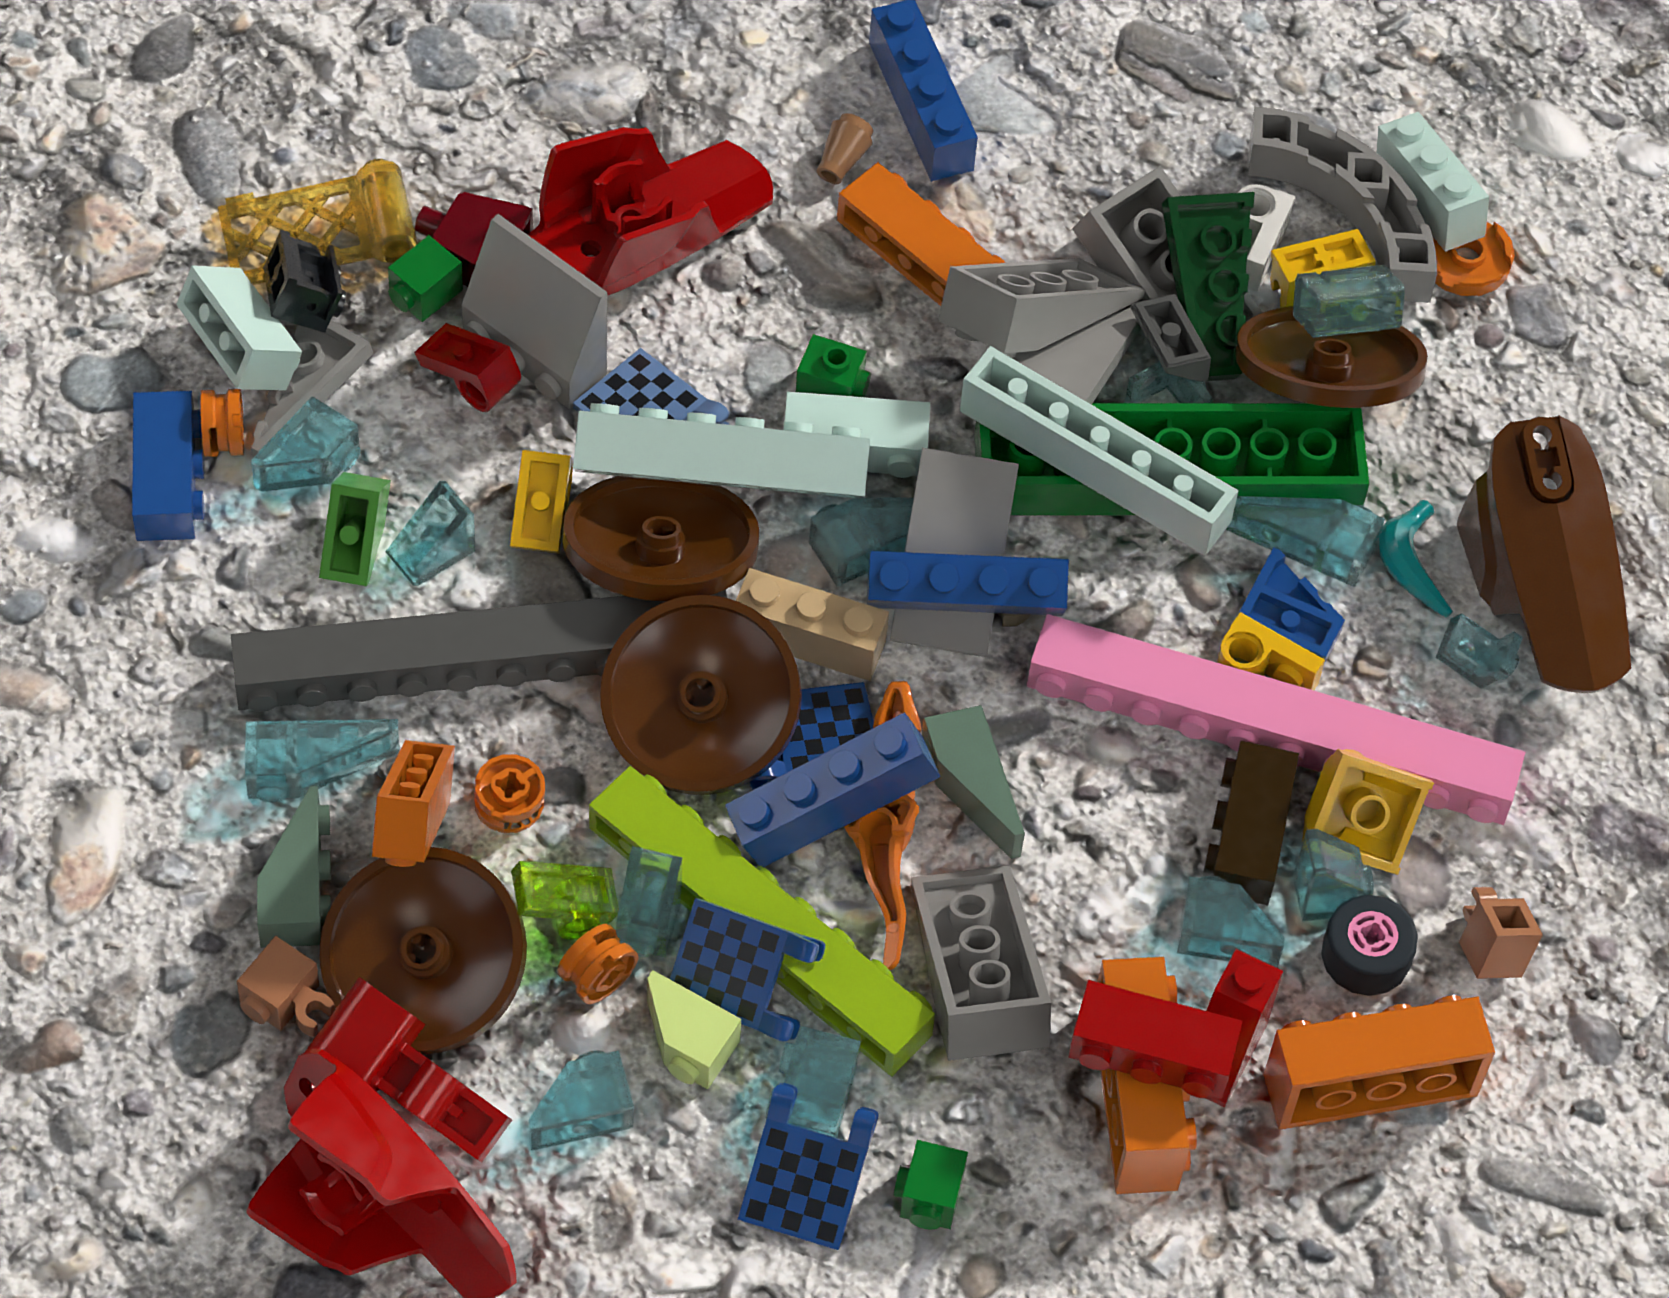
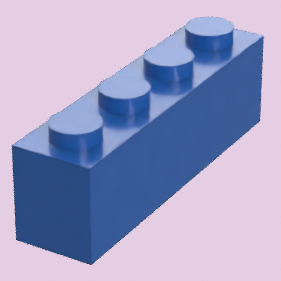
[869,0,978,182]
[867,551,1069,616]
[725,712,941,867]

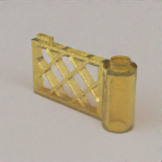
[217,159,418,285]

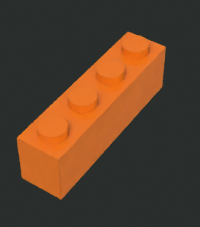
[837,162,1006,306]
[372,740,455,867]

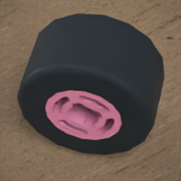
[1321,894,1418,996]

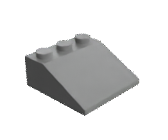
[462,214,607,410]

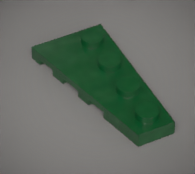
[1161,192,1255,382]

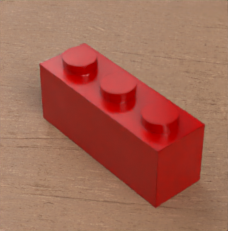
[1068,980,1243,1099]

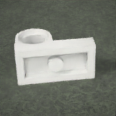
[1238,184,1296,292]

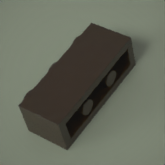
[1203,741,1299,906]

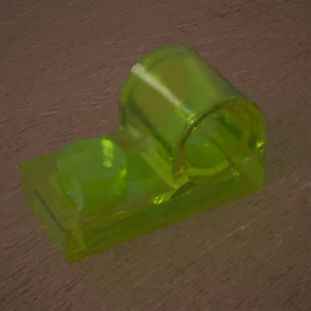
[511,861,620,940]

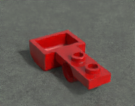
[305,977,512,1163]

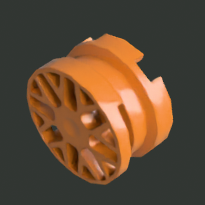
[200,389,244,457]
[474,754,545,833]
[557,923,639,1005]

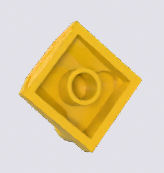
[1302,749,1434,875]

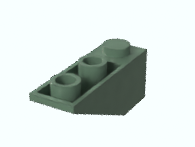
[257,786,331,948]

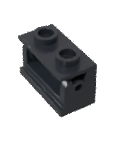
[263,229,346,333]

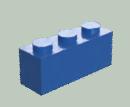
[132,391,205,541]

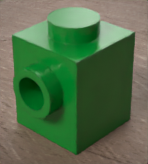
[388,235,463,322]
[795,334,871,397]
[893,1140,968,1230]

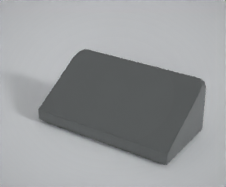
[1131,294,1211,382]

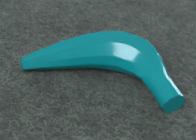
[1379,500,1453,618]

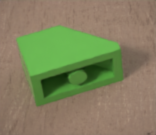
[319,472,391,586]

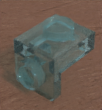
[1435,613,1523,689]

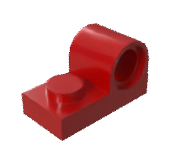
[414,323,522,413]

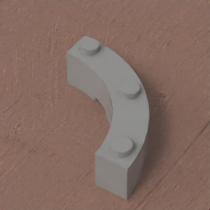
[1248,106,1437,303]

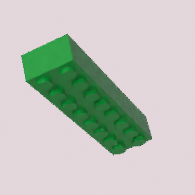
[974,403,1370,516]

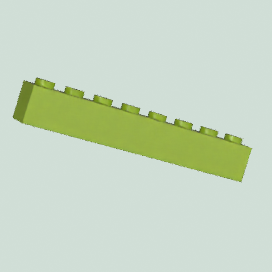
[589,766,935,1077]

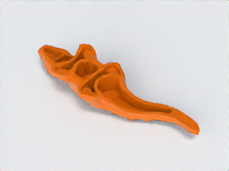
[844,681,921,971]

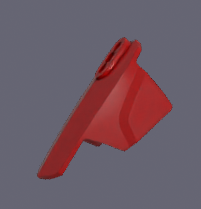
[528,127,774,296]
[246,1049,517,1298]

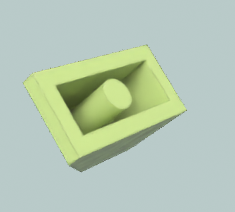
[647,970,742,1089]

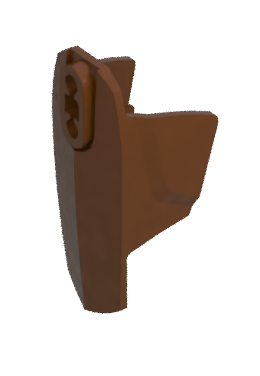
[1457,415,1631,693]

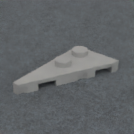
[251,320,373,463]

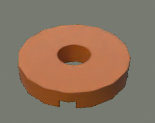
[1432,222,1515,296]

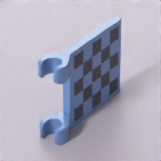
[573,348,729,425]

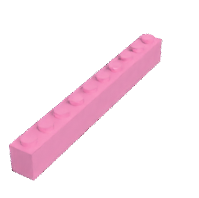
[1027,614,1526,825]

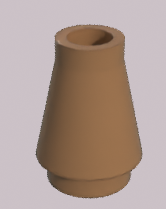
[816,113,873,184]

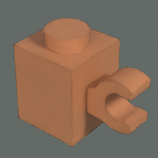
[1459,887,1543,979]
[237,936,335,1037]

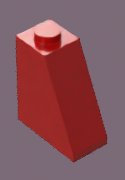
[1205,949,1283,1108]

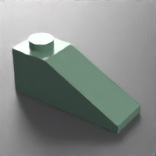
[922,705,1025,859]

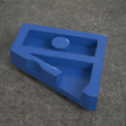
[1237,547,1345,664]

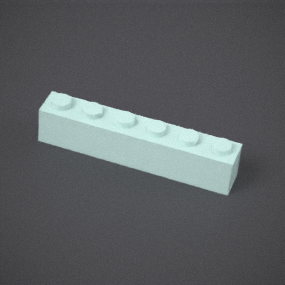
[960,346,1239,556]
[573,403,870,499]

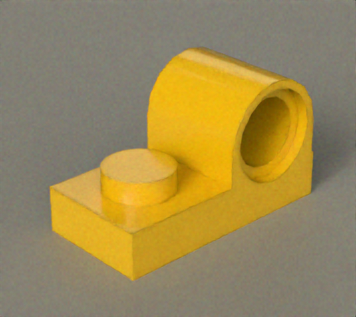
[510,450,573,554]
[1216,612,1325,691]

